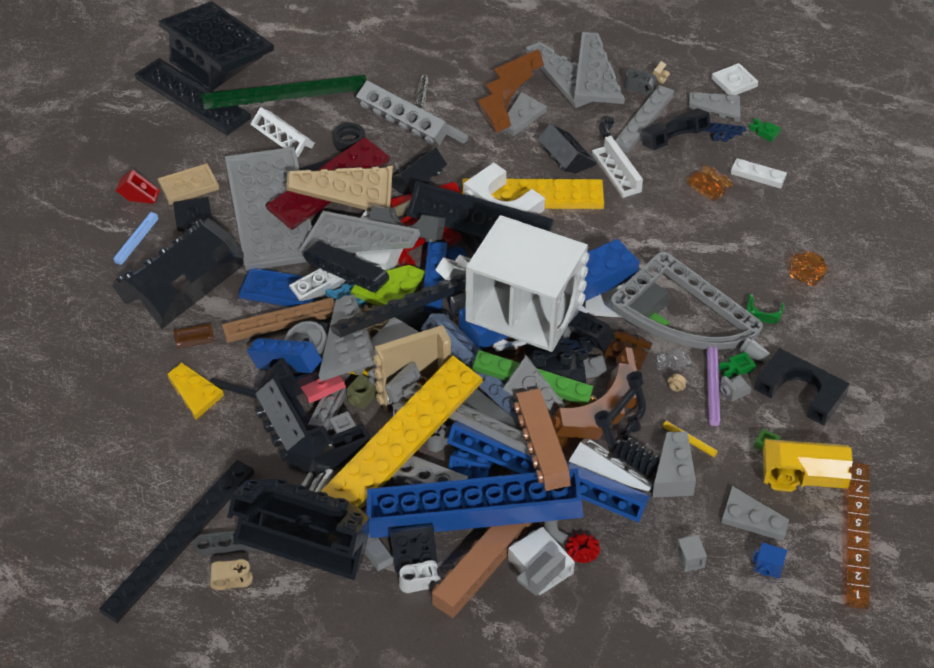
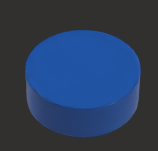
[448,247,466,261]

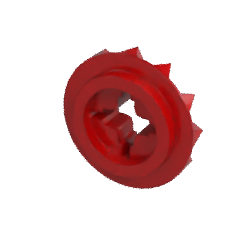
[566,531,600,563]

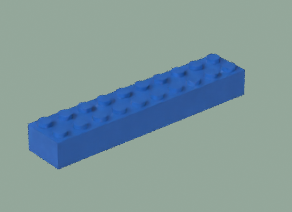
[459,239,640,350]
[367,468,584,538]

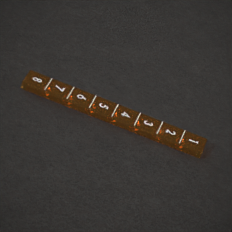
[846,463,870,609]

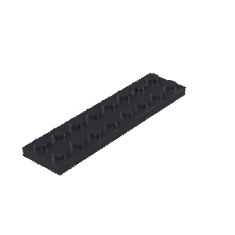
[135,58,251,136]
[406,181,555,238]

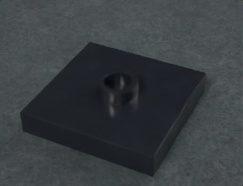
[173,197,212,232]

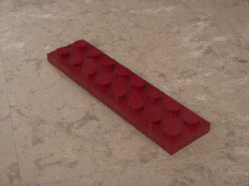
[266,137,390,230]

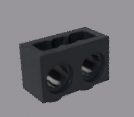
[568,311,615,352]

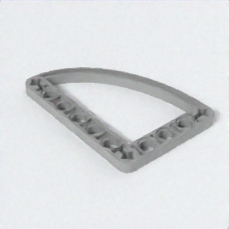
[609,252,763,350]

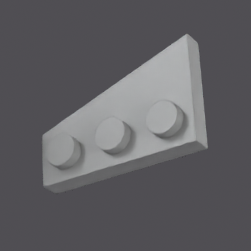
[504,92,547,136]
[503,356,565,418]

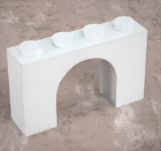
[464,163,545,215]

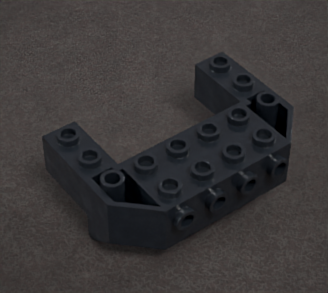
[255,354,371,475]

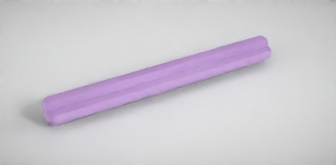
[707,347,720,426]

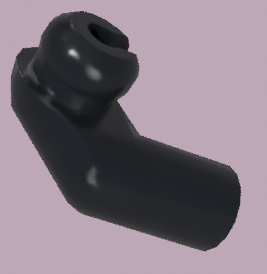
[599,116,615,139]

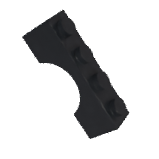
[641,108,711,150]

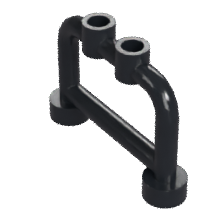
[594,371,646,449]

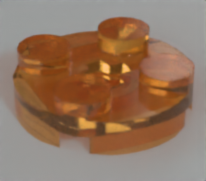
[789,252,828,286]

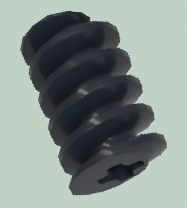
[614,437,660,479]

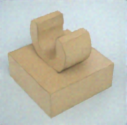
[648,61,670,84]

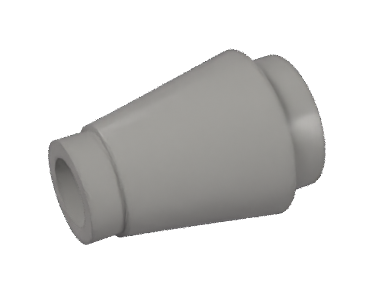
[740,338,770,363]

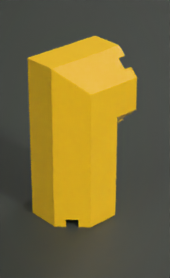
[763,439,852,492]

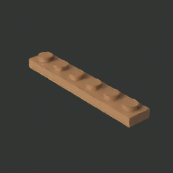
[222,297,335,343]

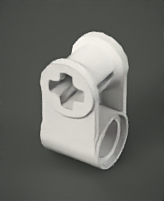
[399,560,442,593]

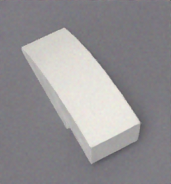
[436,255,471,280]

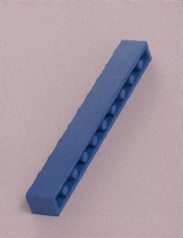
[447,421,650,523]

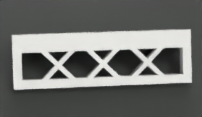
[250,107,315,157]
[592,136,643,198]

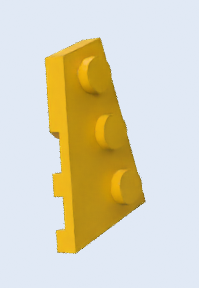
[167,362,224,420]

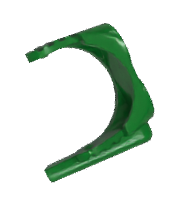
[746,294,785,324]

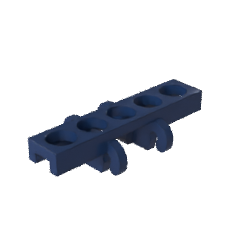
[705,123,747,142]

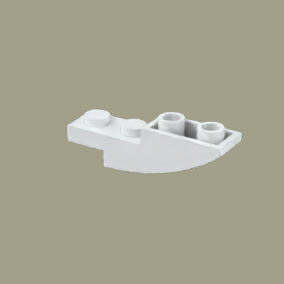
[289,268,346,301]

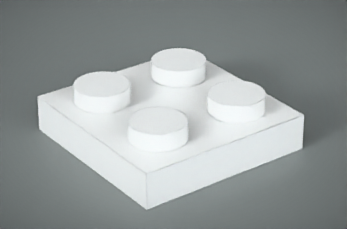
[711,63,759,95]

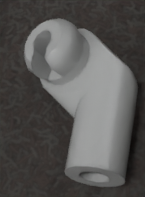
[544,520,568,544]

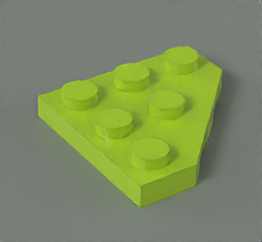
[351,265,425,306]

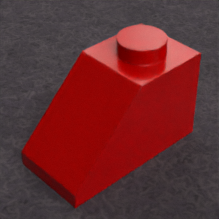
[115,170,160,204]

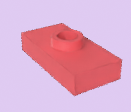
[301,376,345,403]

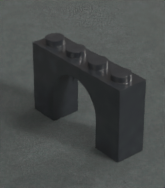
[754,348,850,426]

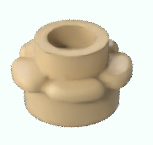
[667,374,686,392]

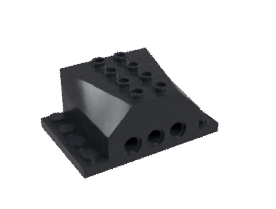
[159,1,274,92]

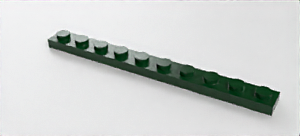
[201,75,367,109]

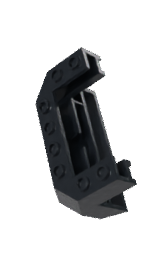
[112,218,244,329]
[227,479,369,580]

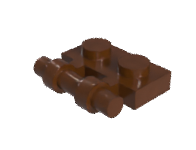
[605,331,653,370]

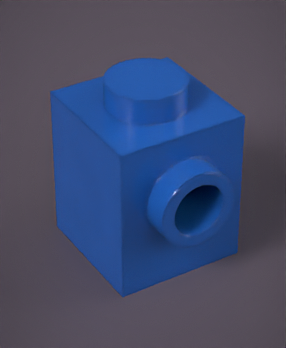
[752,542,787,579]

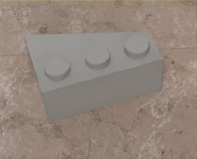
[652,431,696,498]

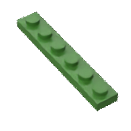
[472,350,593,406]

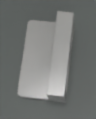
[517,552,566,596]

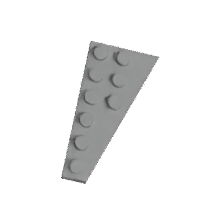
[574,32,625,104]
[526,42,593,108]
[299,211,420,256]
[319,294,375,381]

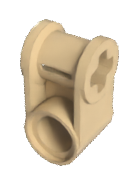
[210,559,253,590]

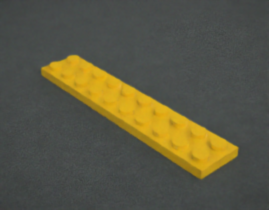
[320,356,483,509]

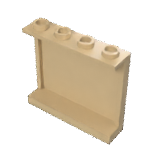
[373,325,451,412]

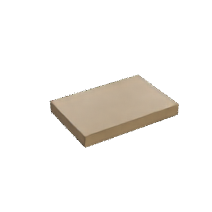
[158,163,219,205]

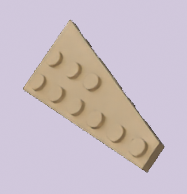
[286,166,393,211]

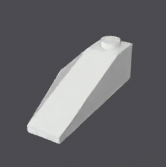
[568,439,653,491]

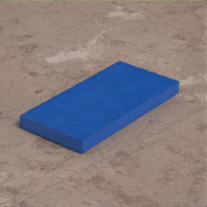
[239,268,316,307]

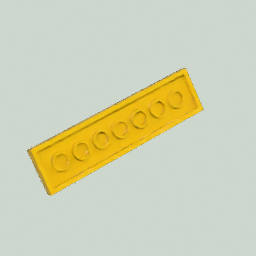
[462,178,604,209]

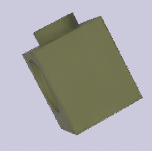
[347,374,377,410]

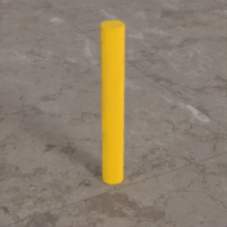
[663,421,718,458]

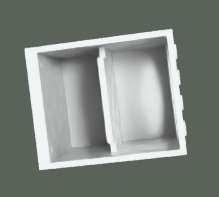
[466,215,589,352]

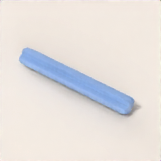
[113,212,158,265]

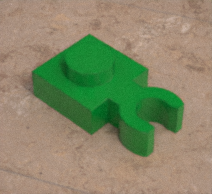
[748,118,781,142]
[718,352,756,378]

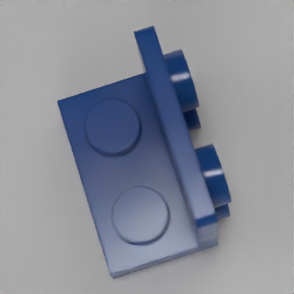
[448,447,494,479]

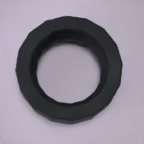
[333,123,365,152]

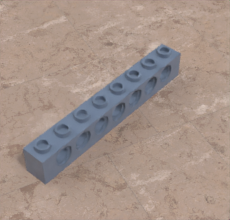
[421,314,525,429]

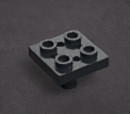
[390,523,438,573]

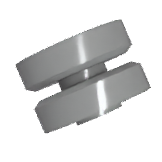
[285,321,327,356]

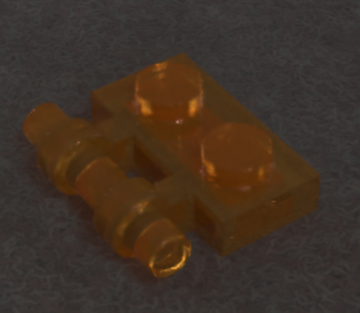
[687,165,734,201]

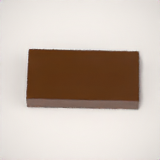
[173,324,215,349]

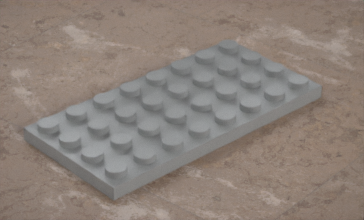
[225,147,312,271]

